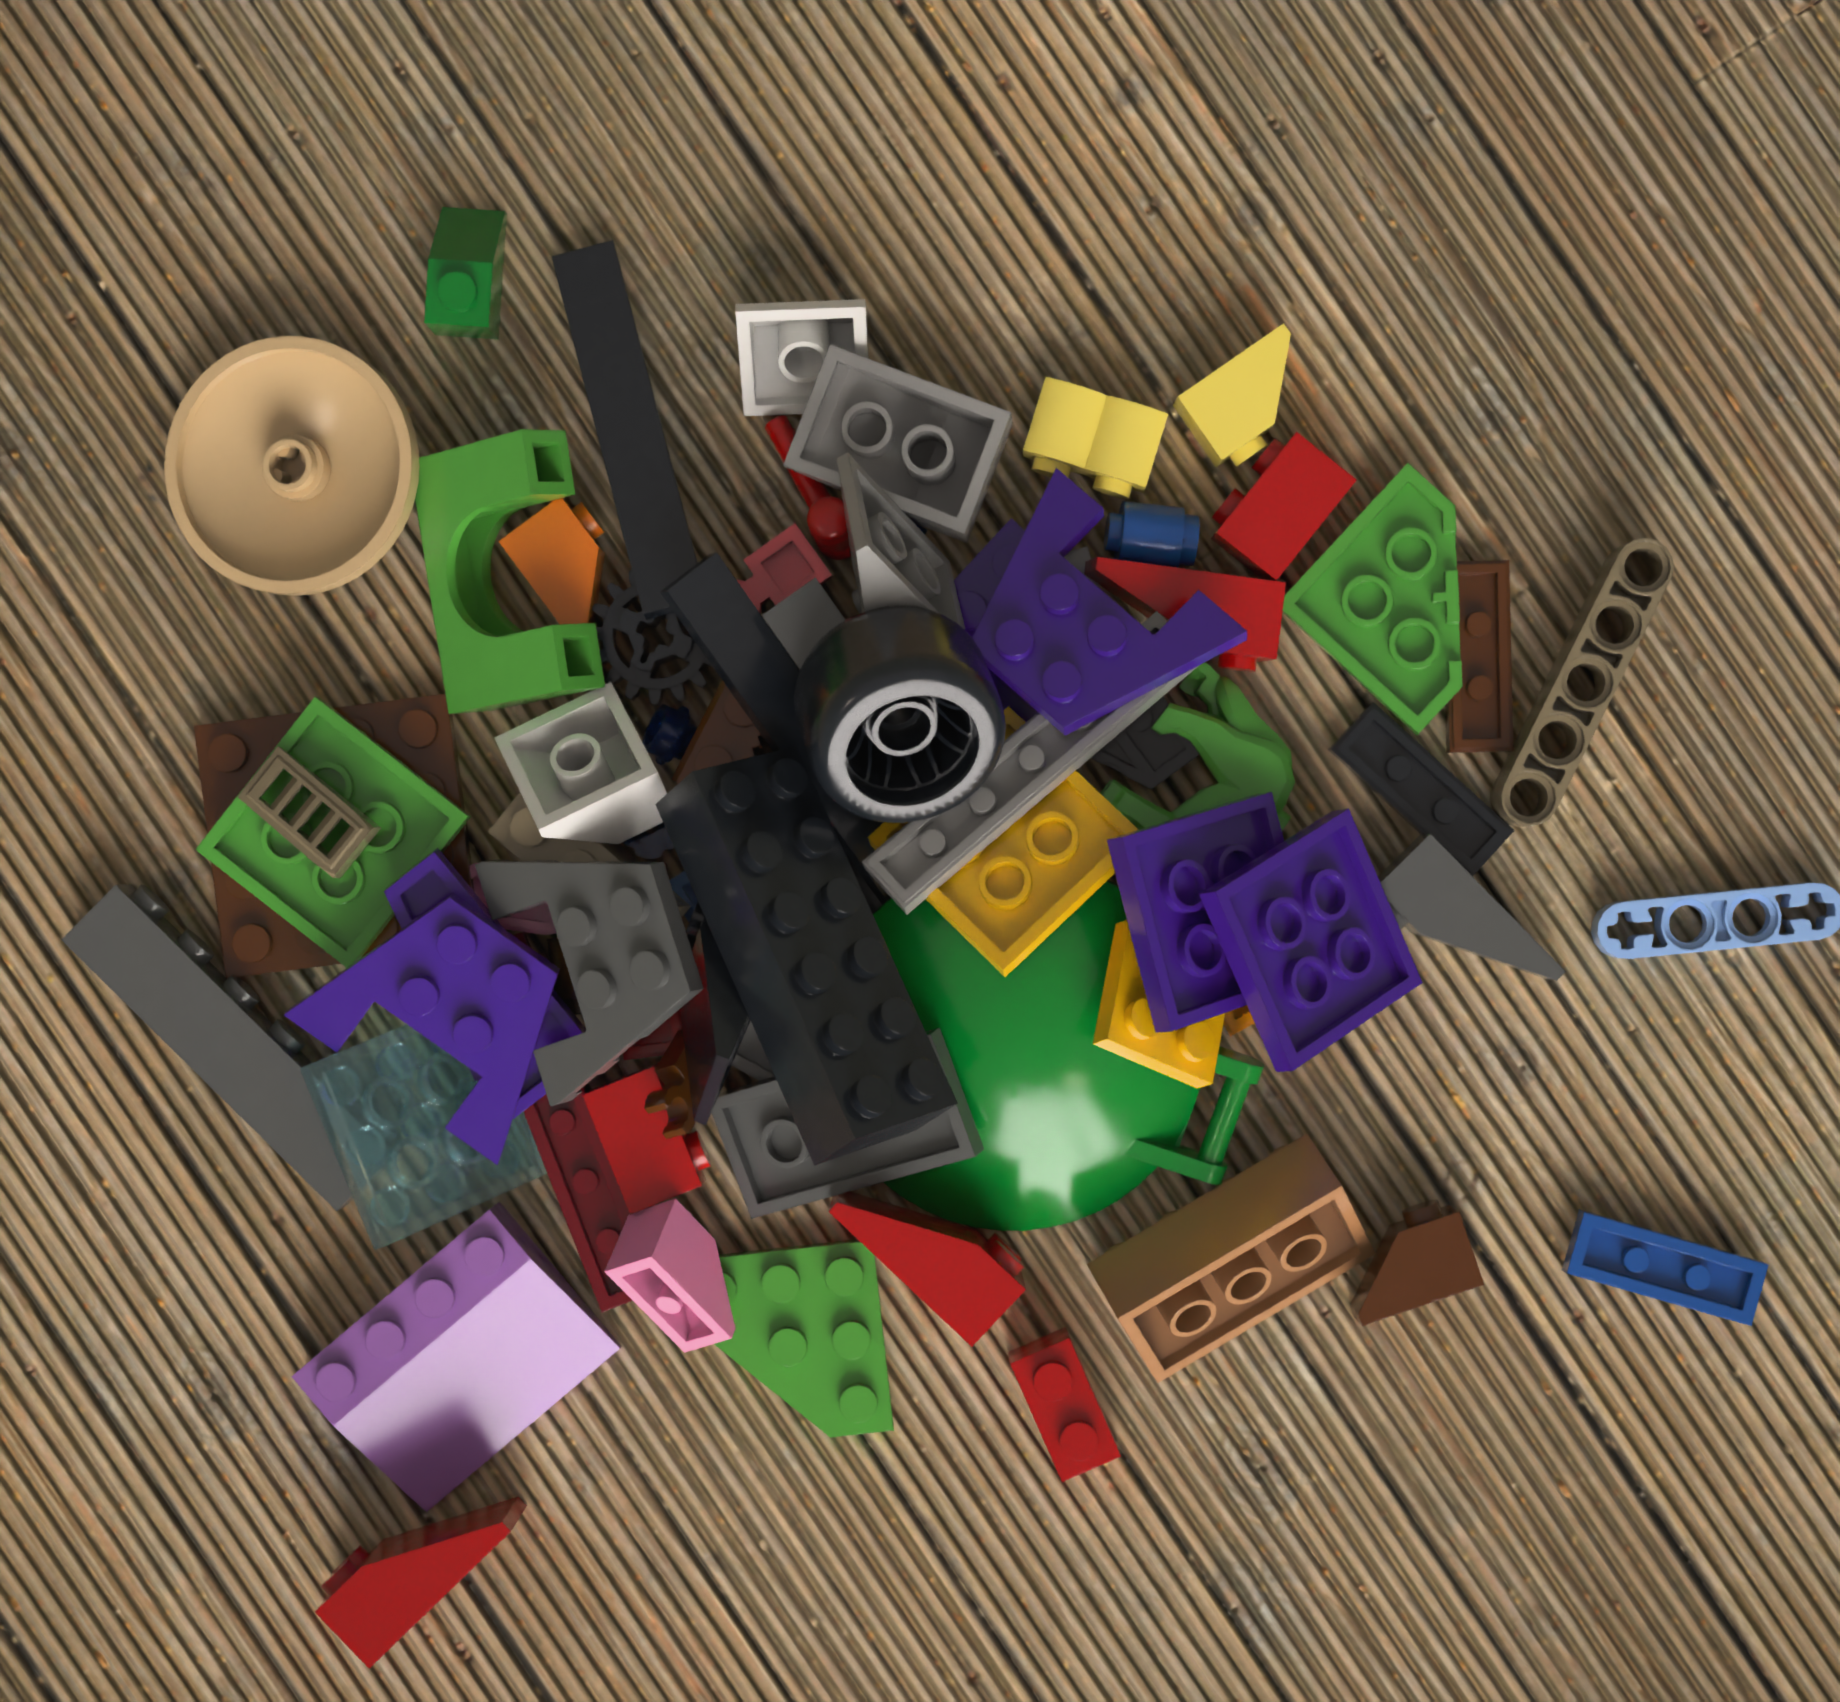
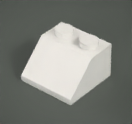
[494,682,667,844]

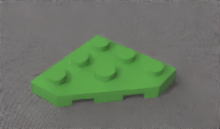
[1283,463,1463,735]
[714,1239,894,1438]

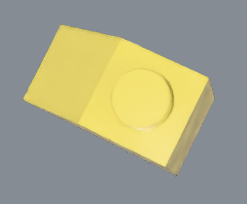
[1173,323,1291,467]

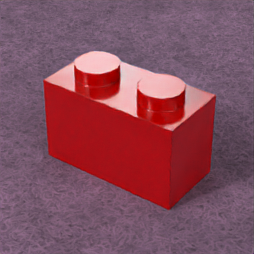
[1211,432,1357,581]
[582,1062,711,1215]
[1008,1327,1121,1482]

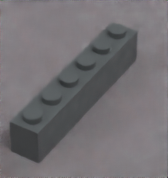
[61,884,401,1211]

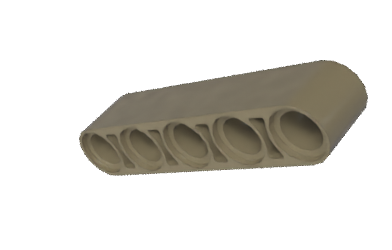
[1490,538,1674,827]

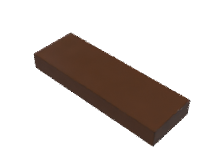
[1445,560,1514,753]

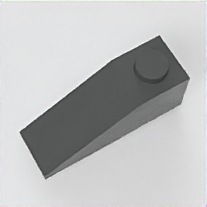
[1378,834,1566,981]

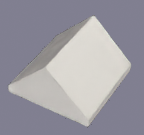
[735,299,869,416]

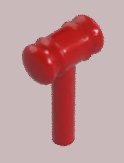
[765,415,851,560]

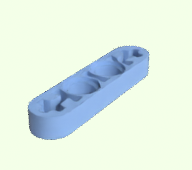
[1591,882,1840,959]

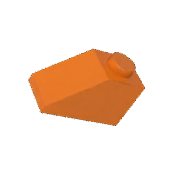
[498,498,605,625]

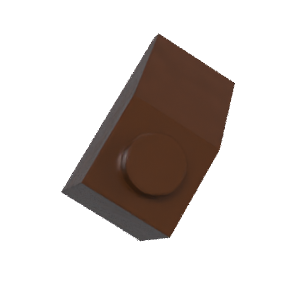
[1350,1200,1484,1326]

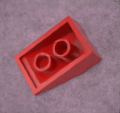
[828,1192,1026,1347]
[315,1497,527,1669]

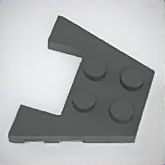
[475,860,704,1107]

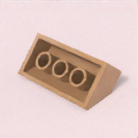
[1087,1134,1376,1383]

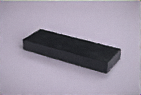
[1328,702,1515,876]

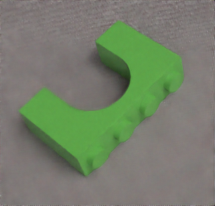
[415,429,605,714]

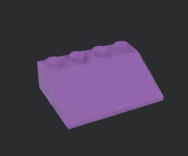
[291,1201,622,1512]

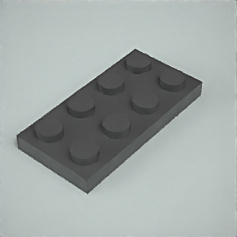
[712,1027,984,1219]

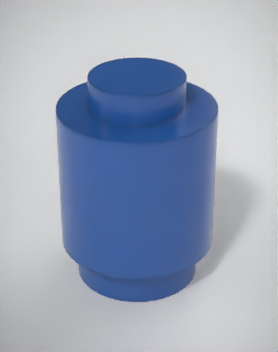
[1104,501,1200,568]

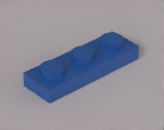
[1562,1209,1769,1326]

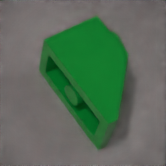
[424,207,507,340]

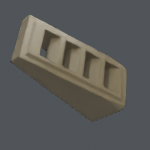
[237,746,381,878]

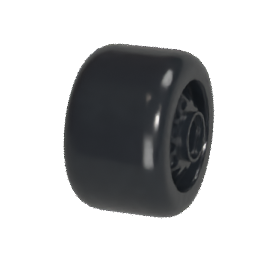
[794,605,1006,823]

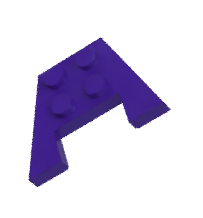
[972,468,1247,736]
[284,893,560,1165]

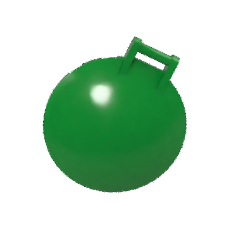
[872,880,1264,1231]

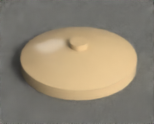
[164,336,420,596]

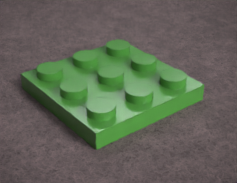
[195,697,471,968]

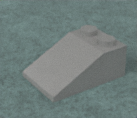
[783,344,1013,543]
[837,452,965,629]

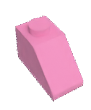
[604,1198,736,1353]

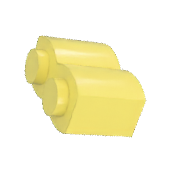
[1023,377,1168,499]

